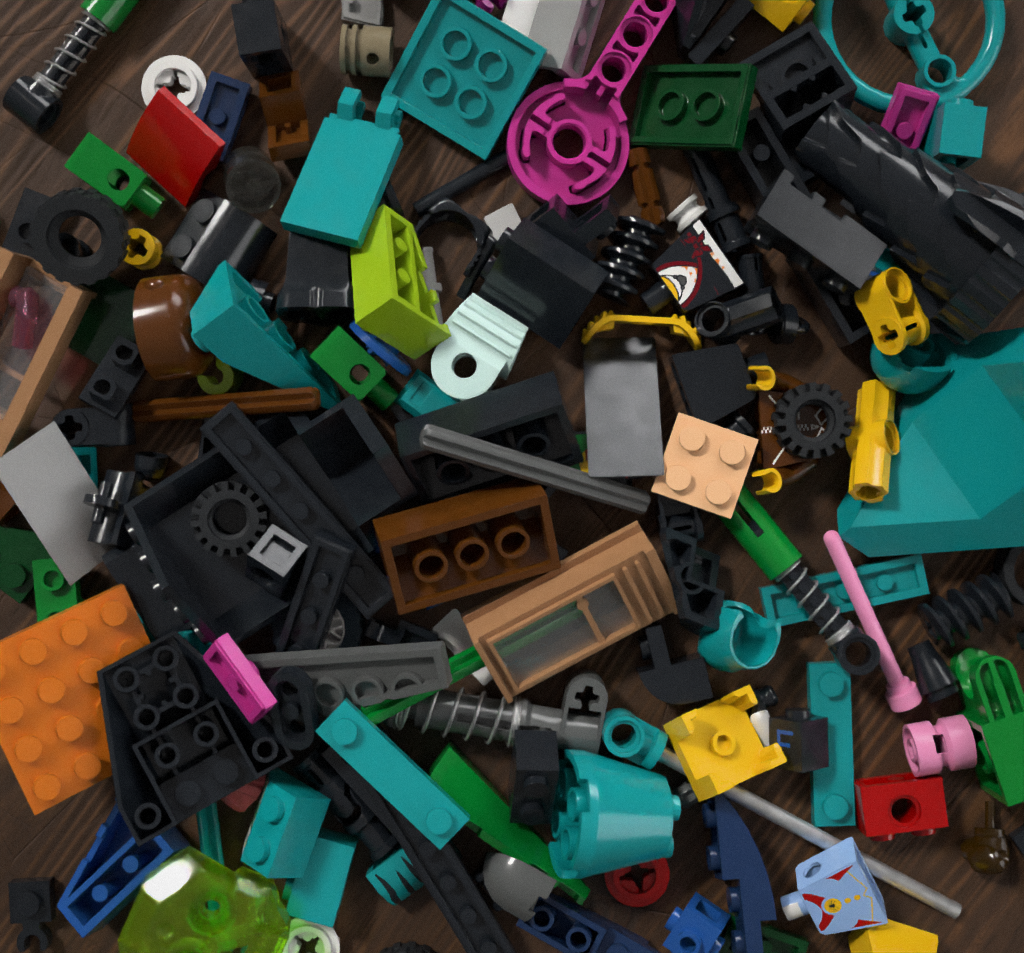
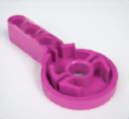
[506,0,676,208]

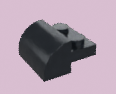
[160,188,278,285]

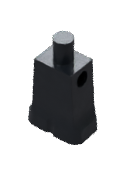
[275,231,355,327]

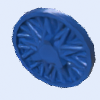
[349,319,412,377]

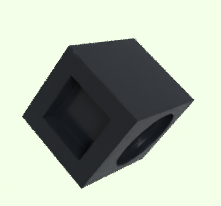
[245,524,308,598]

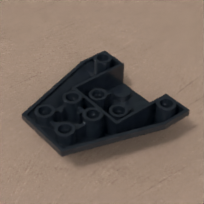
[97,630,294,847]

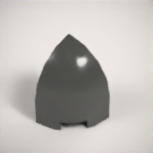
[483,852,557,922]

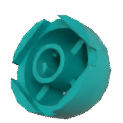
[869,324,958,395]

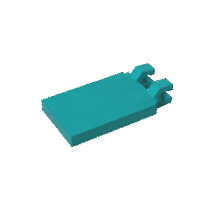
[280,87,404,249]

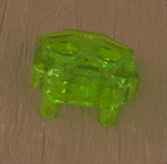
[118,846,291,953]

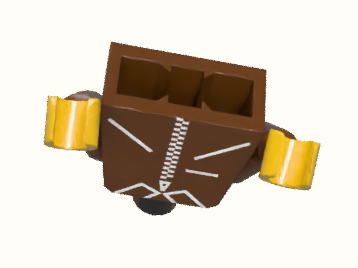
[746,366,850,495]

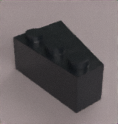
[743,169,887,295]

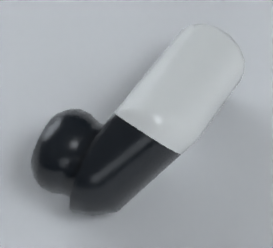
[750,685,778,748]

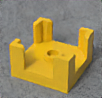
[663,684,787,802]

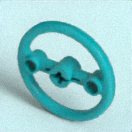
[812,0,1006,113]

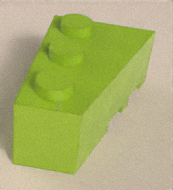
[350,204,451,360]

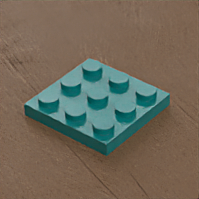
[381,0,549,160]

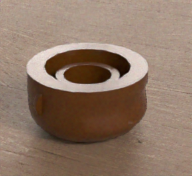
[133,274,215,382]

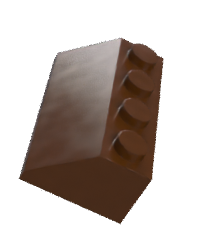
[372,478,561,615]

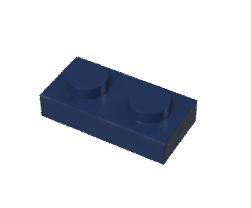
[196,71,253,165]

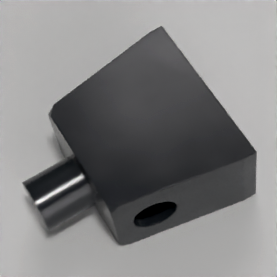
[668,343,771,423]

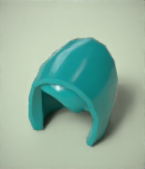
[697,600,782,673]

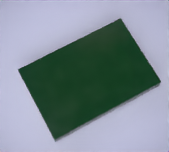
[629,64,758,152]

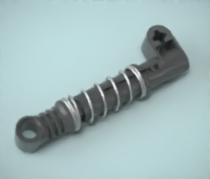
[321,668,608,754]

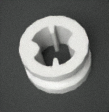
[667,193,708,233]

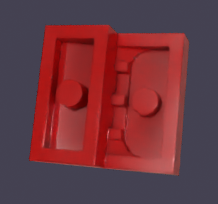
[126,86,226,208]

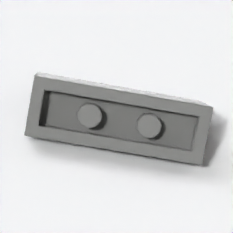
[528,0,605,80]

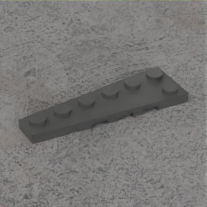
[244,641,453,722]

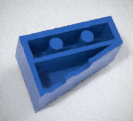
[57,798,191,938]

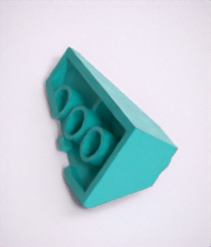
[190,260,341,409]

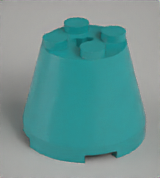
[548,749,681,879]

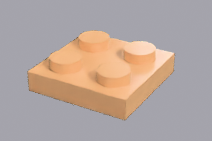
[651,412,758,519]

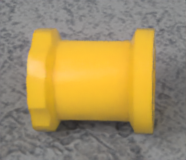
[124,228,163,271]

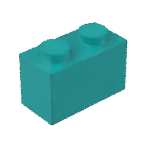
[919,98,988,170]
[282,827,359,928]

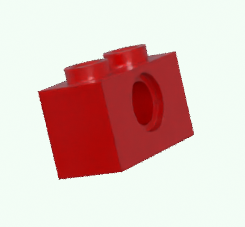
[854,772,949,841]

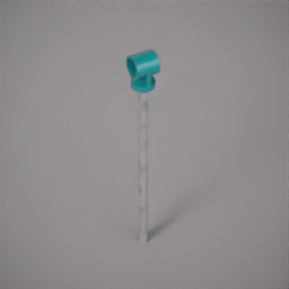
[601,708,962,919]

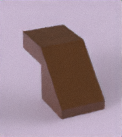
[259,70,312,162]

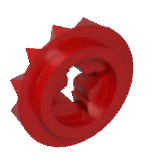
[604,858,670,907]

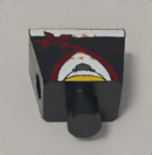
[638,219,744,316]

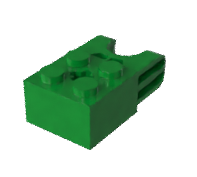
[950,647,1024,807]

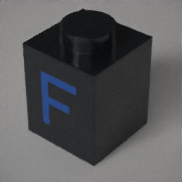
[769,707,829,773]

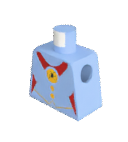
[780,837,888,935]

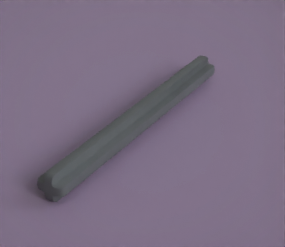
[419,424,651,514]

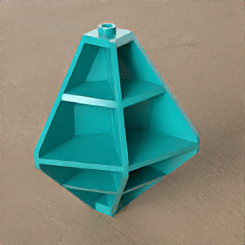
[837,327,1024,557]

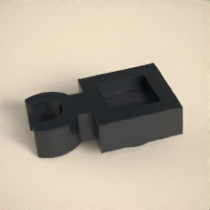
[8,876,56,952]

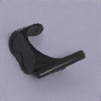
[414,197,497,300]

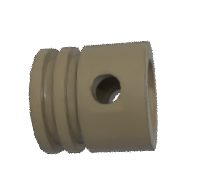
[339,24,394,78]

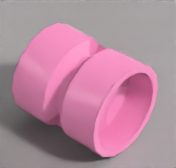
[902,714,977,777]

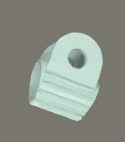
[431,293,529,401]

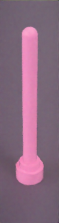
[823,530,922,712]

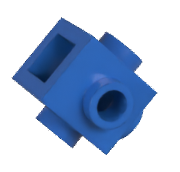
[663,892,731,953]

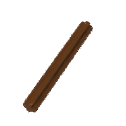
[131,387,321,423]

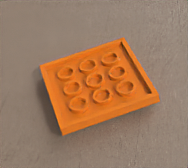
[0,584,151,815]

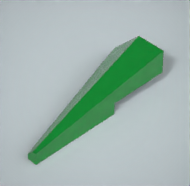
[428,740,591,905]

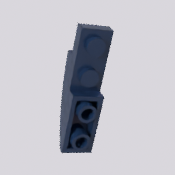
[702,794,777,953]
[516,893,662,953]

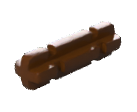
[627,147,666,226]

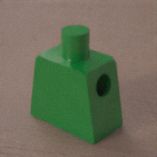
[64,132,166,219]
[310,325,399,412]

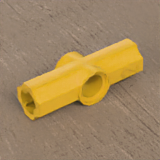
[845,379,900,504]

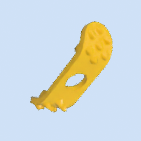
[581,310,702,350]

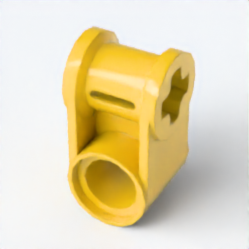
[854,267,930,356]

